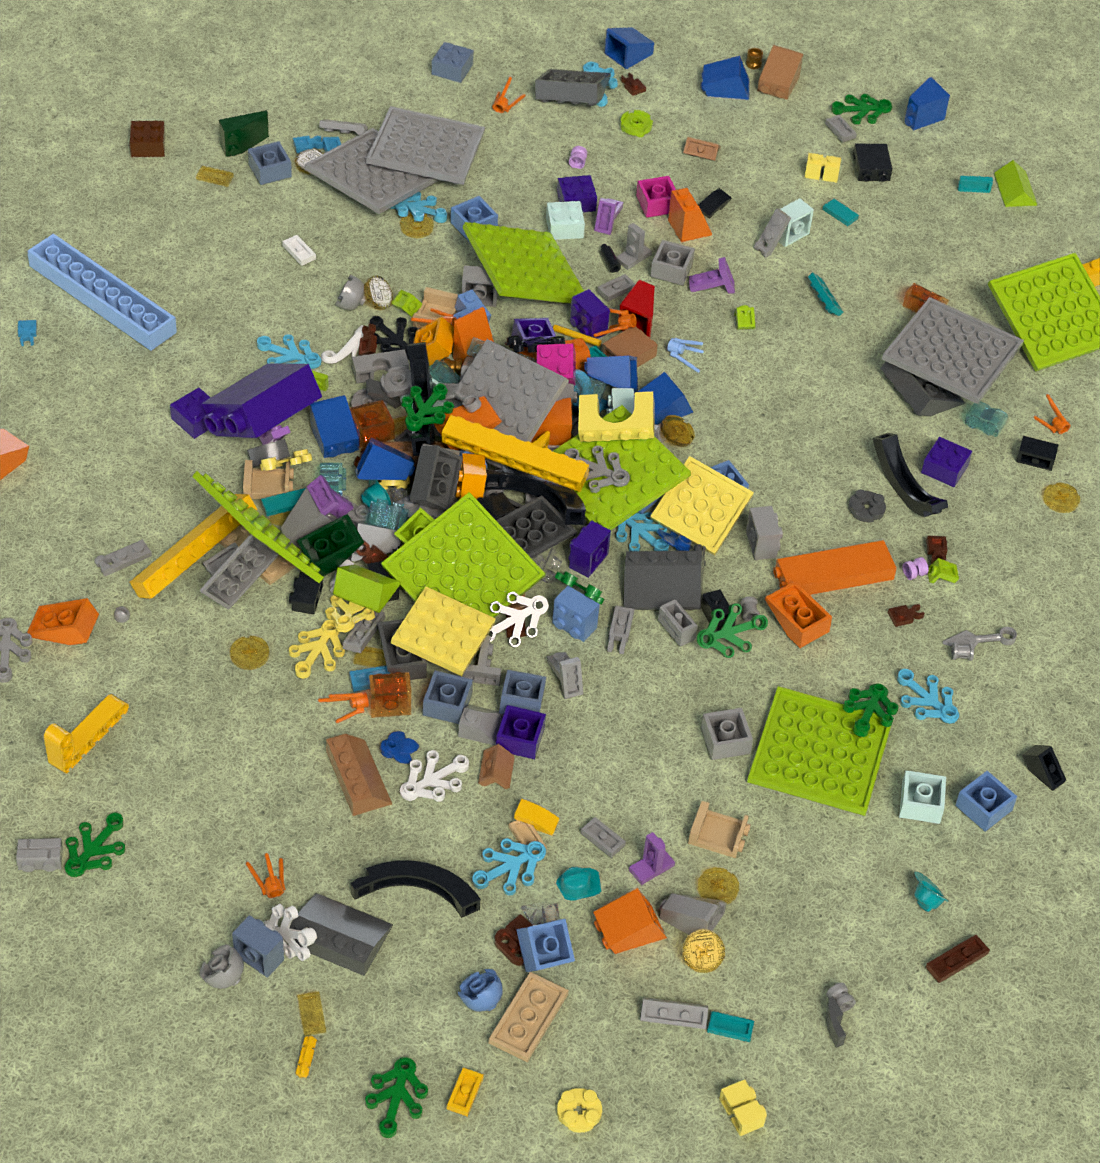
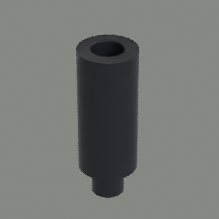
[600,244,621,273]

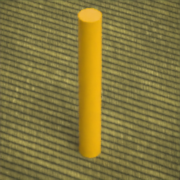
[553,324,602,347]

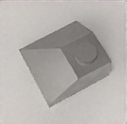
[458,704,504,746]

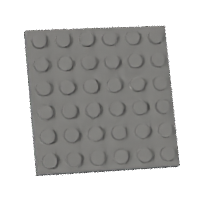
[366,106,485,185]
[305,128,439,214]
[882,297,1024,404]
[433,339,569,470]

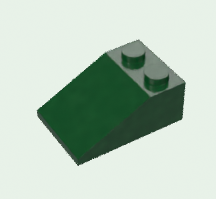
[219,110,269,157]
[297,514,364,577]

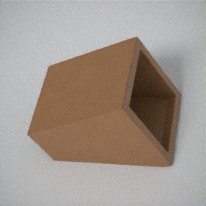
[757,45,803,100]

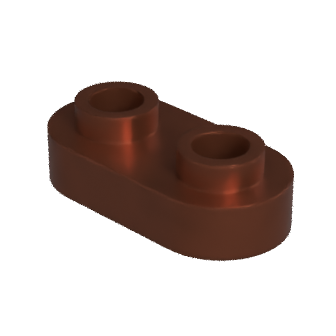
[495,928,524,966]

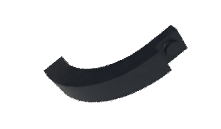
[873,433,948,517]
[484,466,586,525]
[351,860,481,918]

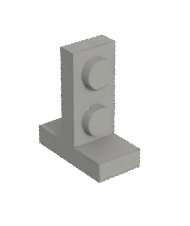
[617,223,652,270]
[460,635,501,686]
[547,652,583,699]

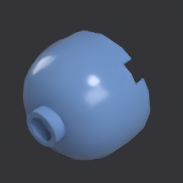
[458,969,503,1012]

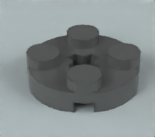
[848,489,886,523]

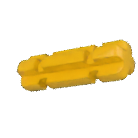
[295,1035,317,1078]

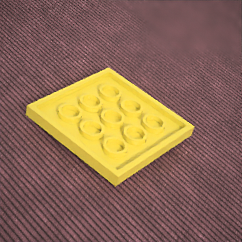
[650,456,754,556]
[391,587,496,676]

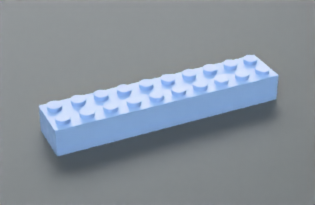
[27,234,177,351]

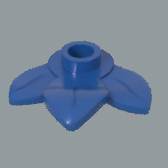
[658,528,692,551]
[380,731,419,764]

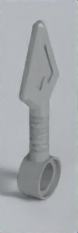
[442,383,481,412]
[942,627,1017,648]

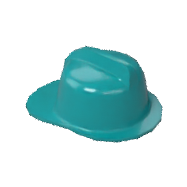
[361,480,391,512]
[556,867,602,901]
[914,871,949,912]

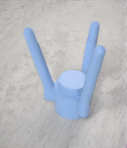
[667,337,704,373]

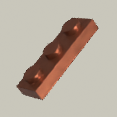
[926,934,990,983]

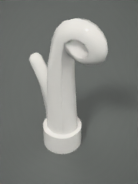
[321,325,364,364]

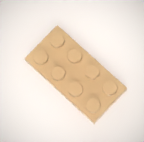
[219,524,296,585]
[489,972,569,1063]

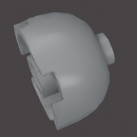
[335,274,367,310]
[200,944,244,989]

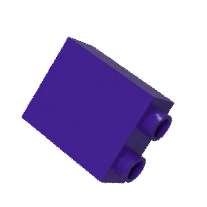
[201,363,323,438]

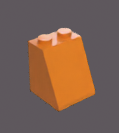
[668,188,712,242]
[531,398,572,446]
[0,428,29,480]
[593,888,667,954]

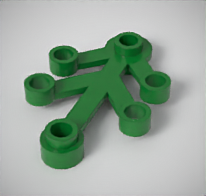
[831,94,892,125]
[401,383,454,432]
[554,571,605,605]
[696,603,768,658]
[843,683,899,737]
[65,813,126,877]
[365,1057,428,1138]

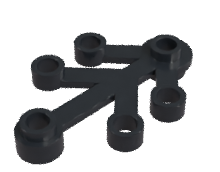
[370,316,418,359]
[505,335,565,353]

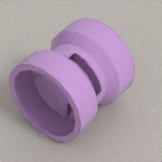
[569,146,588,169]
[902,557,929,580]

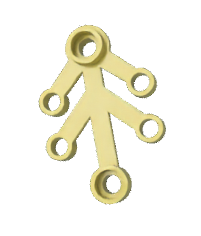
[260,449,312,471]
[325,595,375,633]
[289,620,345,679]

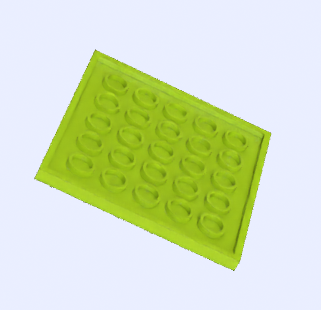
[462,222,584,304]
[988,252,1100,372]
[553,405,691,530]
[192,471,324,583]
[381,492,545,618]
[747,686,891,816]

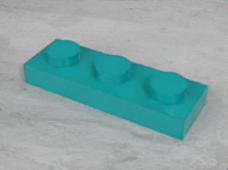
[808,272,844,316]

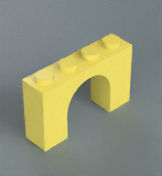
[578,391,655,442]

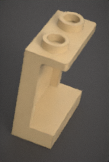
[413,287,458,329]
[243,460,294,499]
[688,801,751,858]

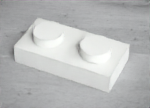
[283,235,316,266]

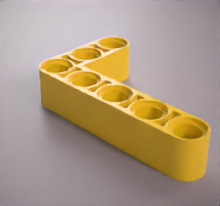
[44,694,129,774]

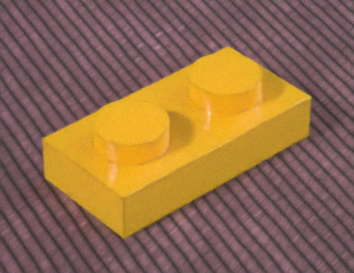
[447,1068,484,1117]

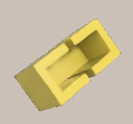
[805,153,841,182]
[719,1080,767,1136]

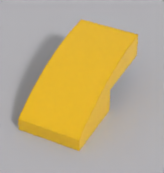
[514,798,560,836]

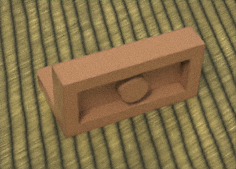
[683,137,721,161]
[478,744,515,789]

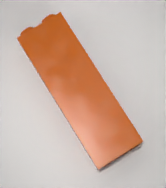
[773,540,897,595]

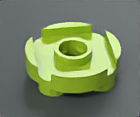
[620,110,653,137]

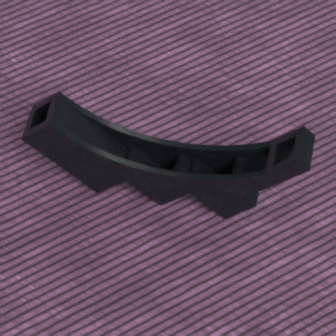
[407,342,435,456]

